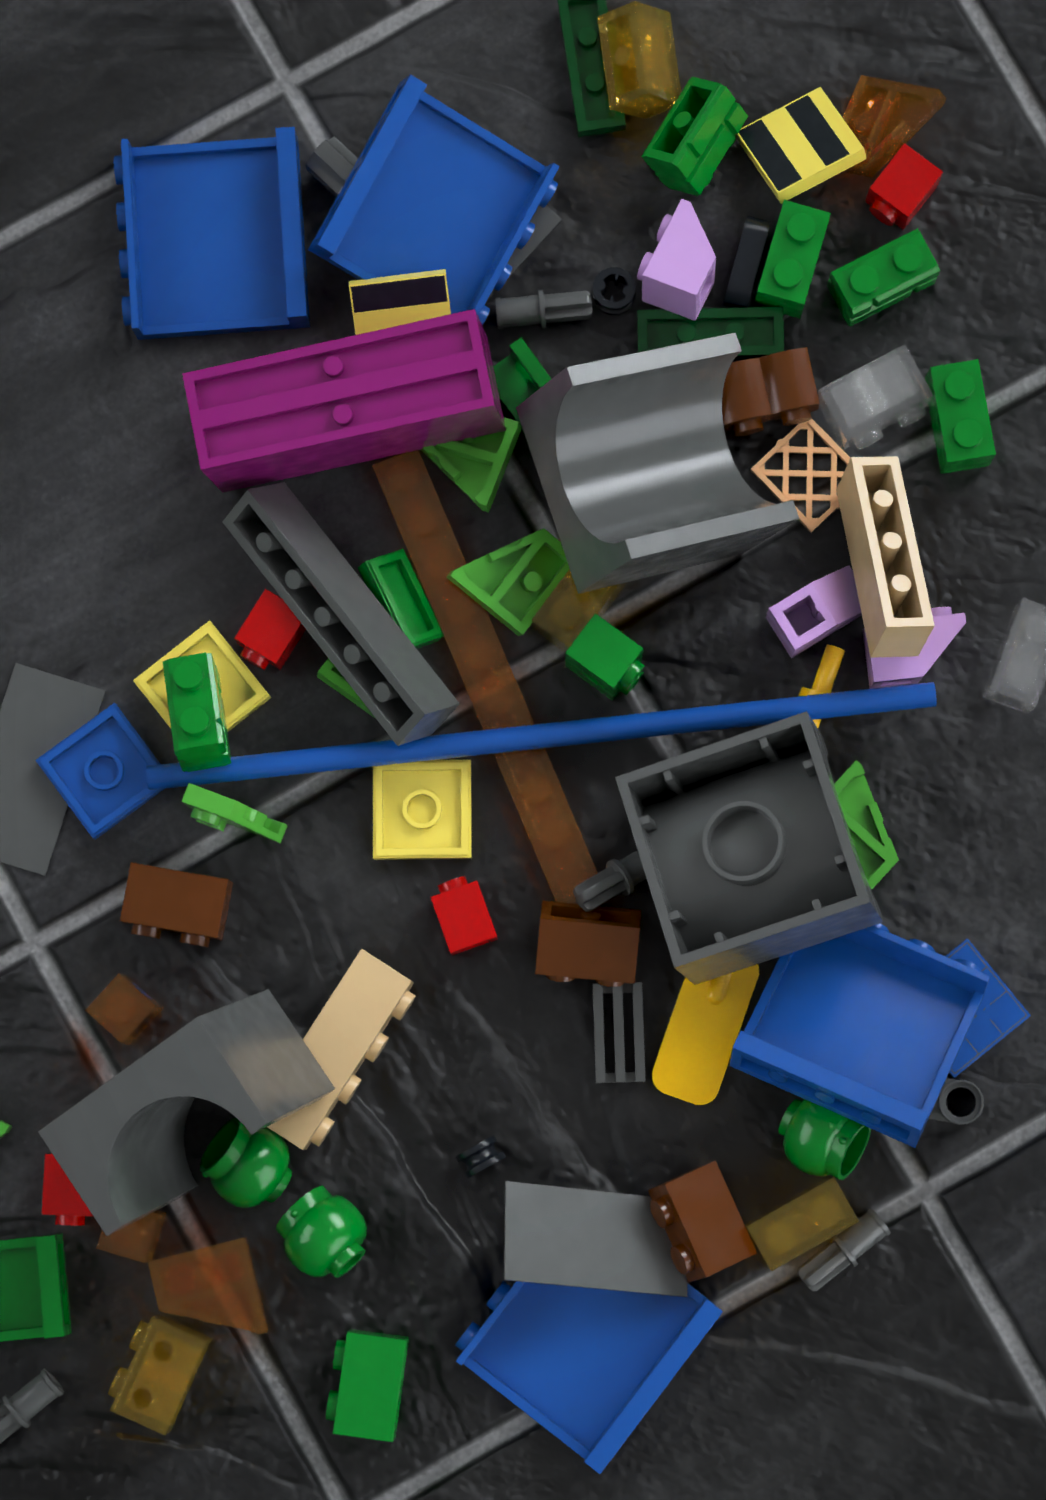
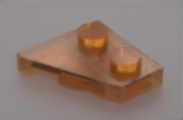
[843,75,947,178]
[148,1237,269,1334]

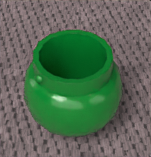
[779,1099,871,1180]
[200,1118,292,1208]
[275,1185,367,1278]

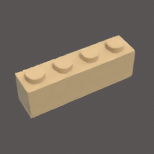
[836,456,935,658]
[267,949,416,1150]

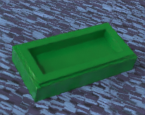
[358,549,445,649]

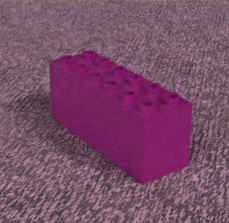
[182,309,506,493]

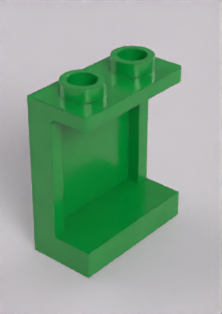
[0,1233,72,1342]

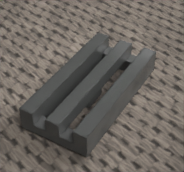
[593,982,646,1083]

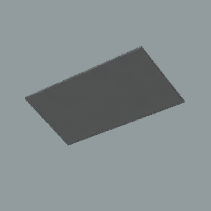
[0,663,106,876]
[504,1181,687,1297]

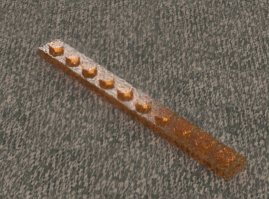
[372,450,597,904]

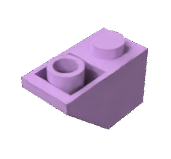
[637,199,716,321]
[766,565,862,658]
[862,607,966,689]

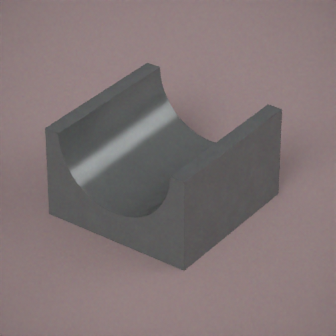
[516,332,799,594]
[615,711,884,985]
[38,989,335,1236]

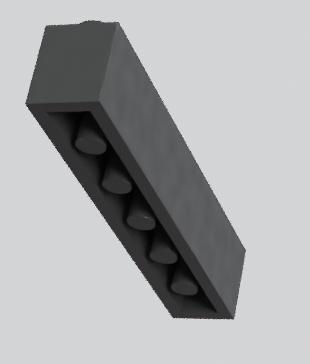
[222,482,460,746]

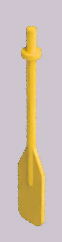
[651,644,845,1105]

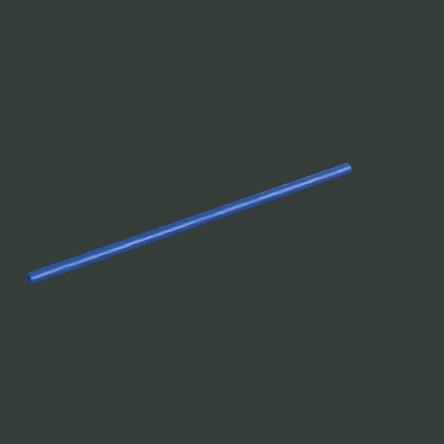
[146,682,937,790]

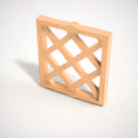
[750,418,850,533]

